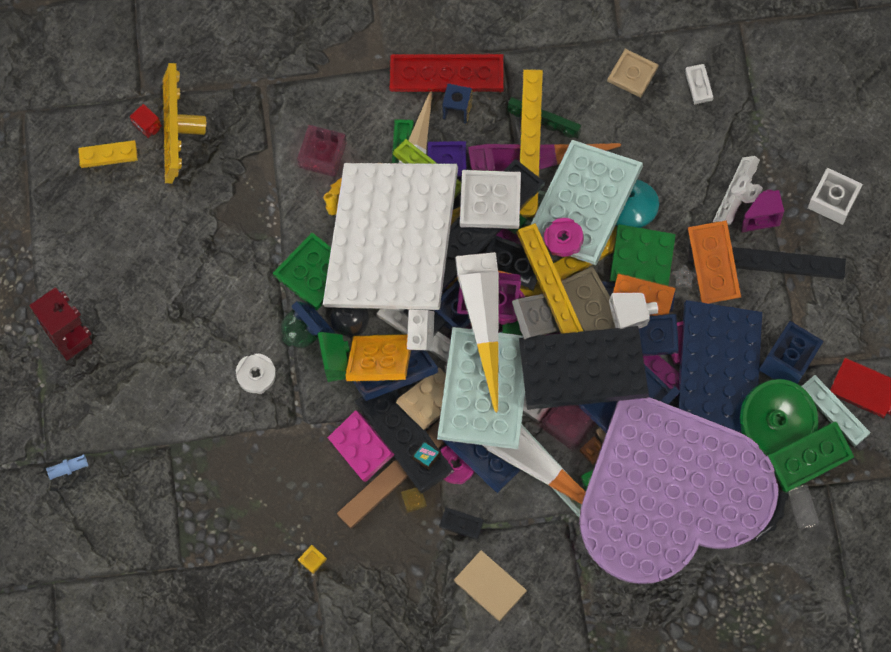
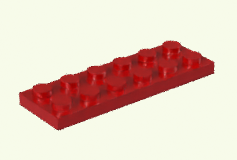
[390,54,503,92]

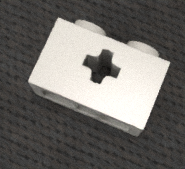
[407,310,434,351]

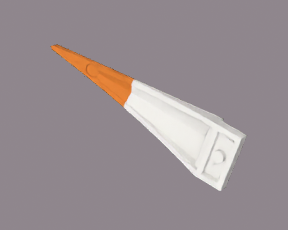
[483,427,586,504]

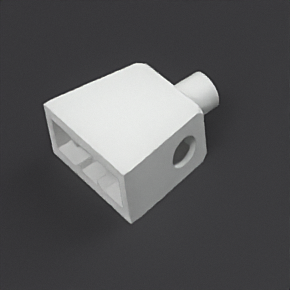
[609,293,658,329]

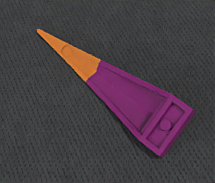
[468,143,621,171]

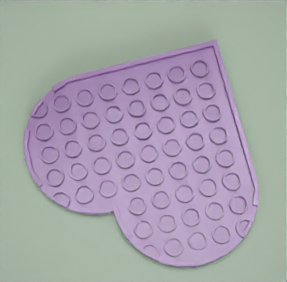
[580,397,778,584]

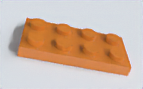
[688,220,741,304]

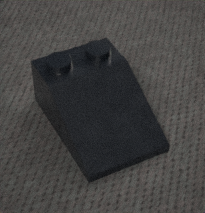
[486,235,538,291]

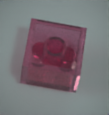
[297,125,347,177]
[541,405,596,451]

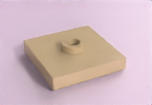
[607,49,659,98]

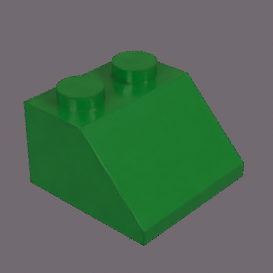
[318,332,350,382]

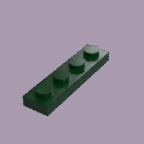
[508,97,581,139]

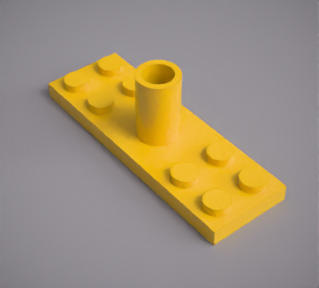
[163,63,206,184]

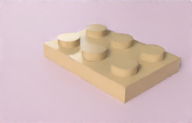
[396,368,446,430]

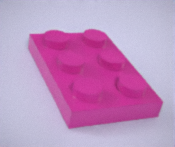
[328,410,395,482]

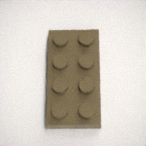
[561,267,615,331]

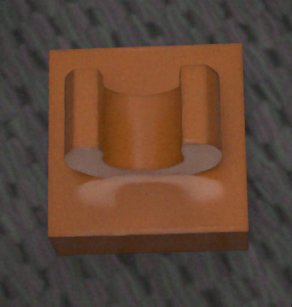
[579,436,603,466]

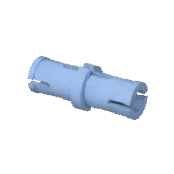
[46,454,89,480]

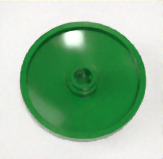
[740,379,818,456]

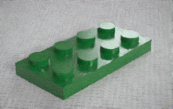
[767,421,854,493]

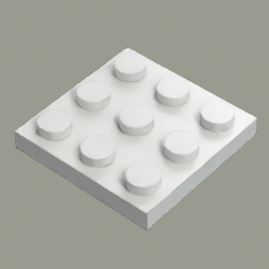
[460,170,521,229]

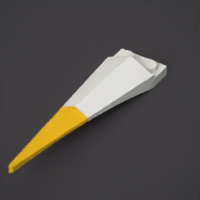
[455,252,499,413]

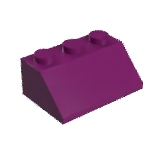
[457,273,521,319]

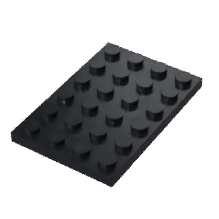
[519,326,649,410]

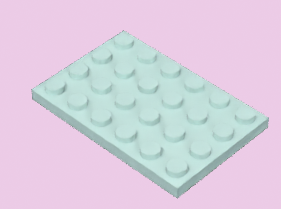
[531,140,643,265]
[437,327,525,449]

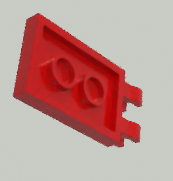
[830,358,891,418]

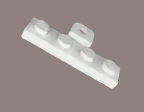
[713,156,763,225]

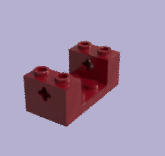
[29,287,92,361]

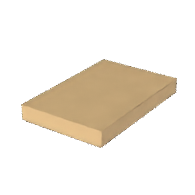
[454,551,527,622]

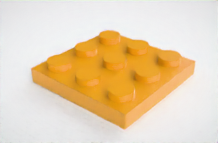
[346,334,411,381]

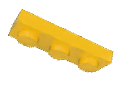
[78,140,138,168]

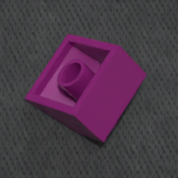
[741,189,784,233]

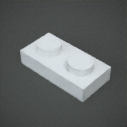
[685,64,713,104]

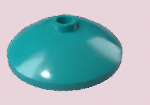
[616,180,659,228]

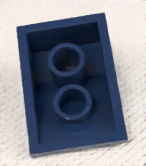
[759,321,824,384]

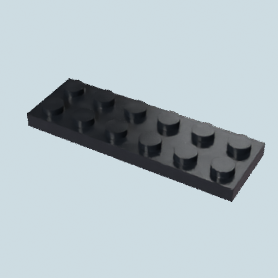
[355,390,454,494]

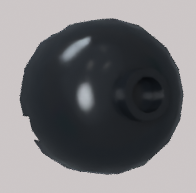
[330,307,369,338]

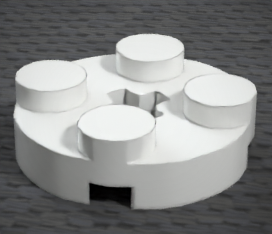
[236,354,276,394]

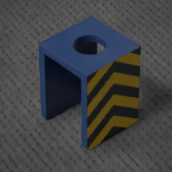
[442,84,472,124]

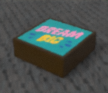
[412,441,441,470]

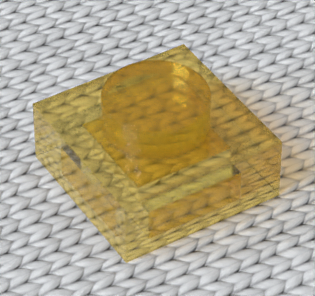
[401,488,427,513]

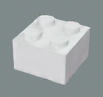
[808,168,863,225]

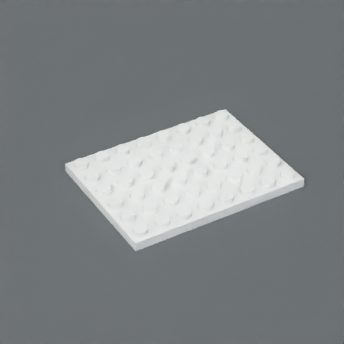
[323,163,458,310]

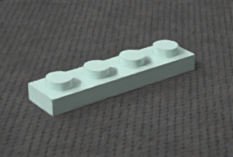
[801,375,870,447]

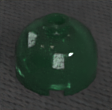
[281,310,318,348]

